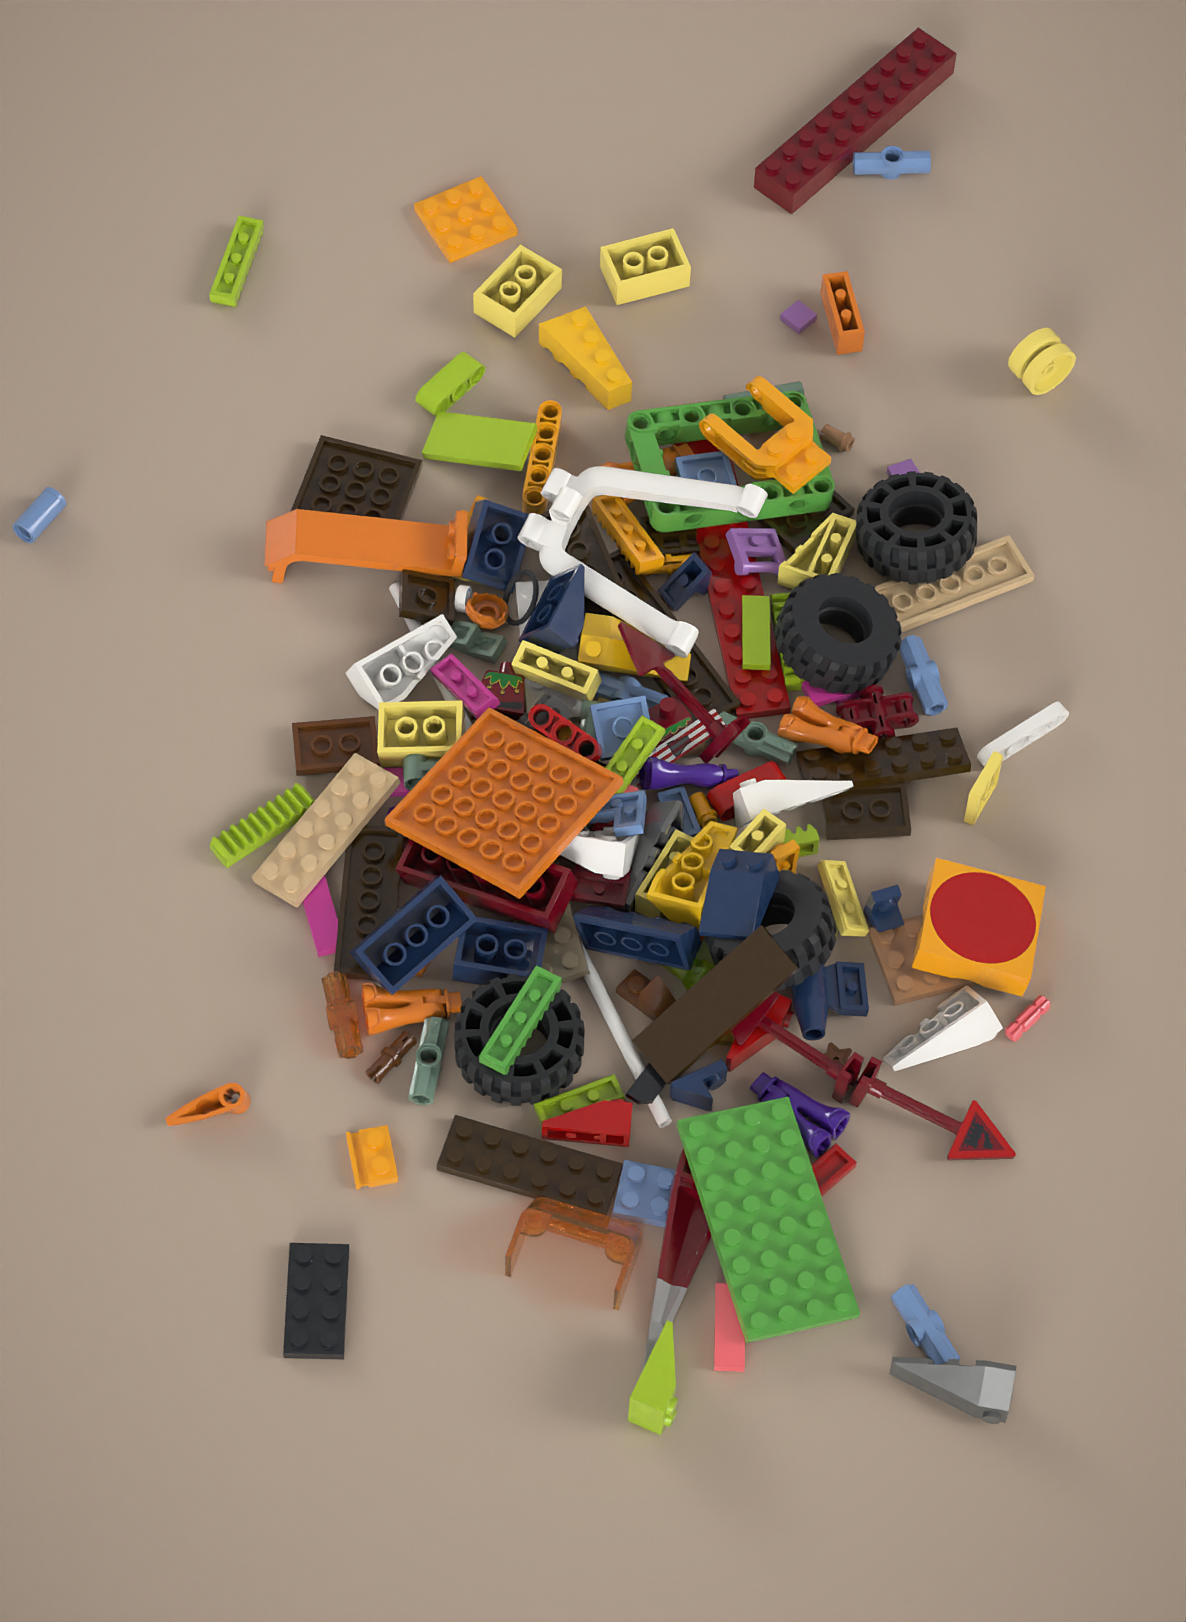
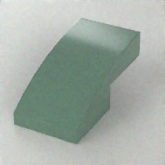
[450,620,507,663]

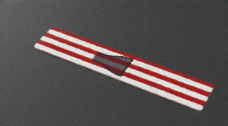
[637,709,726,787]

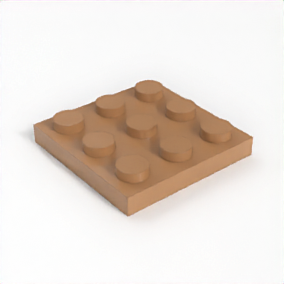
[867,915,976,1006]

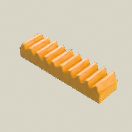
[592,495,665,575]

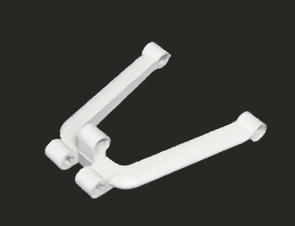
[518,466,768,658]

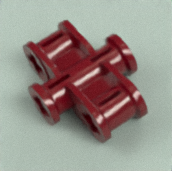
[835,685,919,739]

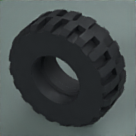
[856,471,977,584]
[775,573,902,694]
[705,870,837,991]
[454,974,585,1106]

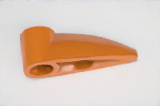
[165,1082,251,1126]

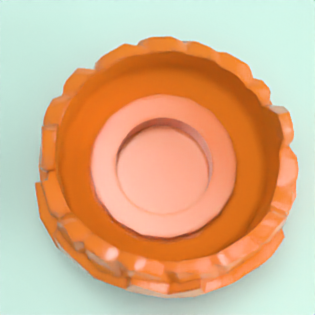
[465,592,509,630]

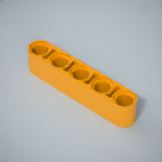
[522,400,562,514]

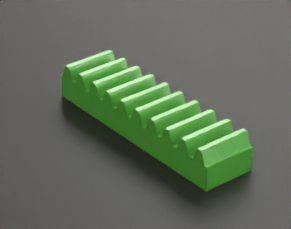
[479,966,562,1075]

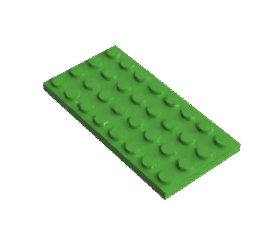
[676,1097,860,1343]

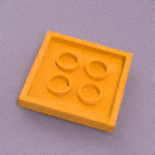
[414,176,518,263]

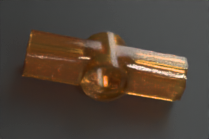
[321,971,363,1059]

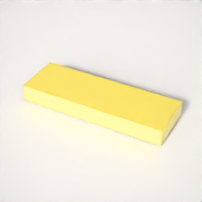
[817,860,869,937]

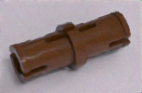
[365,1030,417,1084]

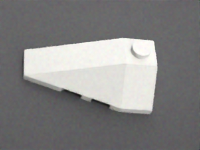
[345,614,457,710]
[733,778,853,829]
[560,826,640,880]
[883,985,1003,1071]

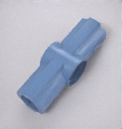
[853,146,931,180]
[899,635,948,716]
[595,671,668,709]
[891,1284,960,1364]

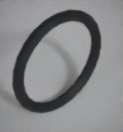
[503,570,539,626]

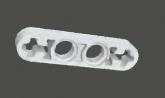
[977,701,1069,767]

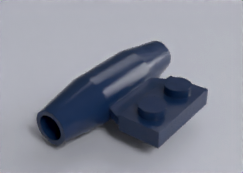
[792,961,869,1041]

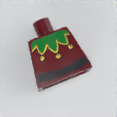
[471,662,525,722]
[648,696,693,747]

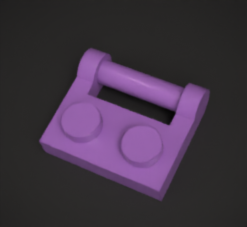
[725,528,786,575]

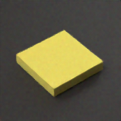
[964,751,1003,825]

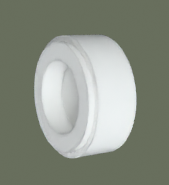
[455,585,472,613]

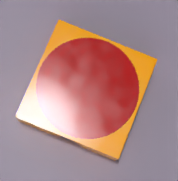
[912,858,1046,997]

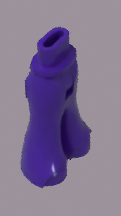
[639,757,739,790]
[750,1072,850,1158]

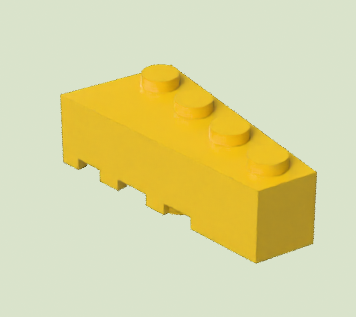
[539,306,632,410]

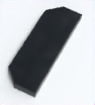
[625,1062,666,1105]

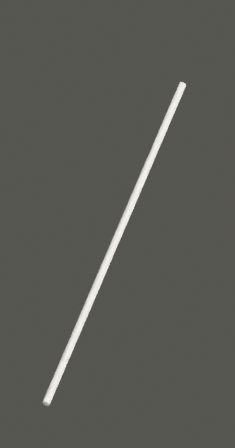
[389,582,672,1128]

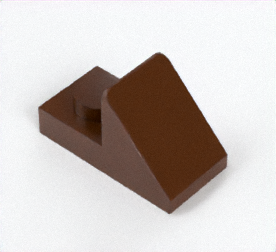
[616,969,676,1021]

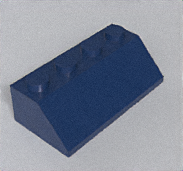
[349,876,478,995]
[573,906,702,971]

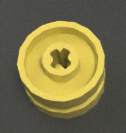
[1008,328,1076,395]

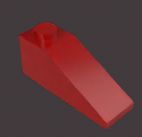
[725,995,794,1072]
[542,1099,633,1147]

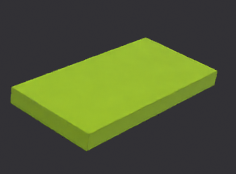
[422,411,538,471]

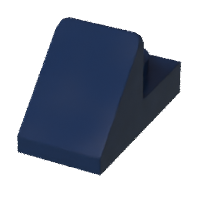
[657,552,712,611]
[863,885,904,932]
[670,1059,728,1111]

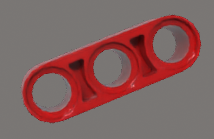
[528,704,602,763]
[706,761,787,821]

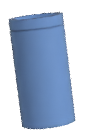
[12,487,67,543]

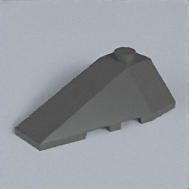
[625,800,684,913]

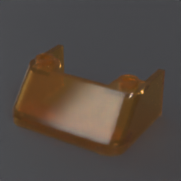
[505,1197,643,1311]

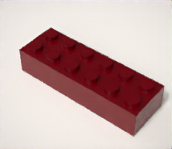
[396,839,578,933]

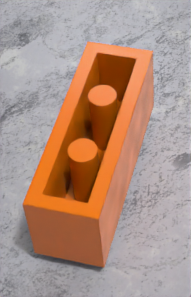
[820,271,865,355]

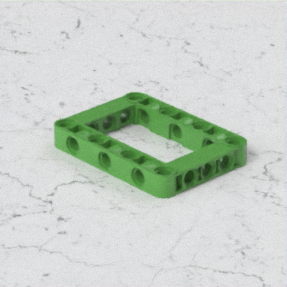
[625,391,835,532]

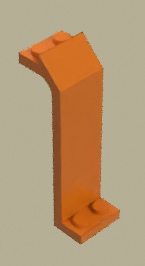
[264,509,467,583]

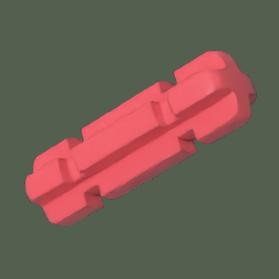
[1005,995,1051,1041]

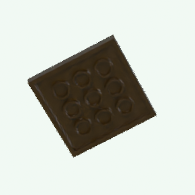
[290,435,423,520]

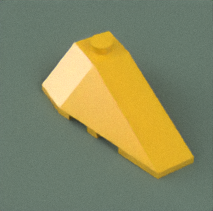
[647,821,738,931]

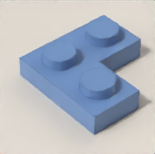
[590,790,647,837]

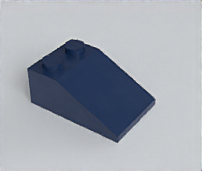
[461,499,529,593]
[518,564,585,654]
[699,849,780,940]
[452,917,548,985]

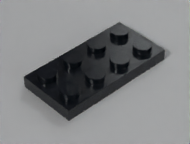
[283,1243,350,1360]

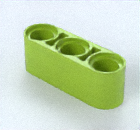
[415,351,486,416]

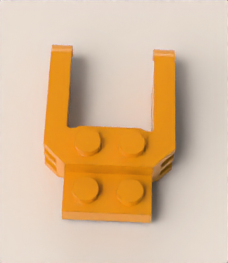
[699,376,832,494]

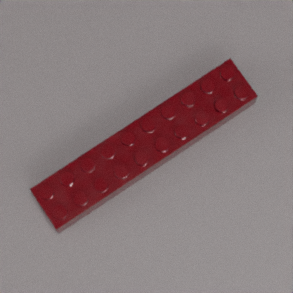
[754,27,957,214]

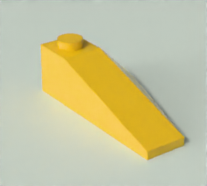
[578,613,691,682]

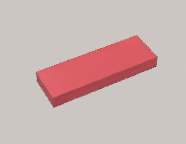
[714,1283,745,1372]

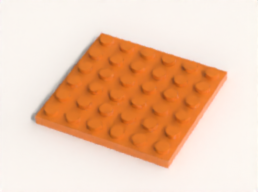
[385,707,623,899]

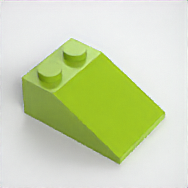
[628,1320,679,1435]

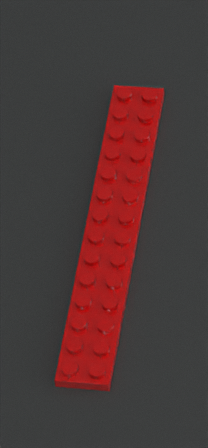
[667,400,791,719]

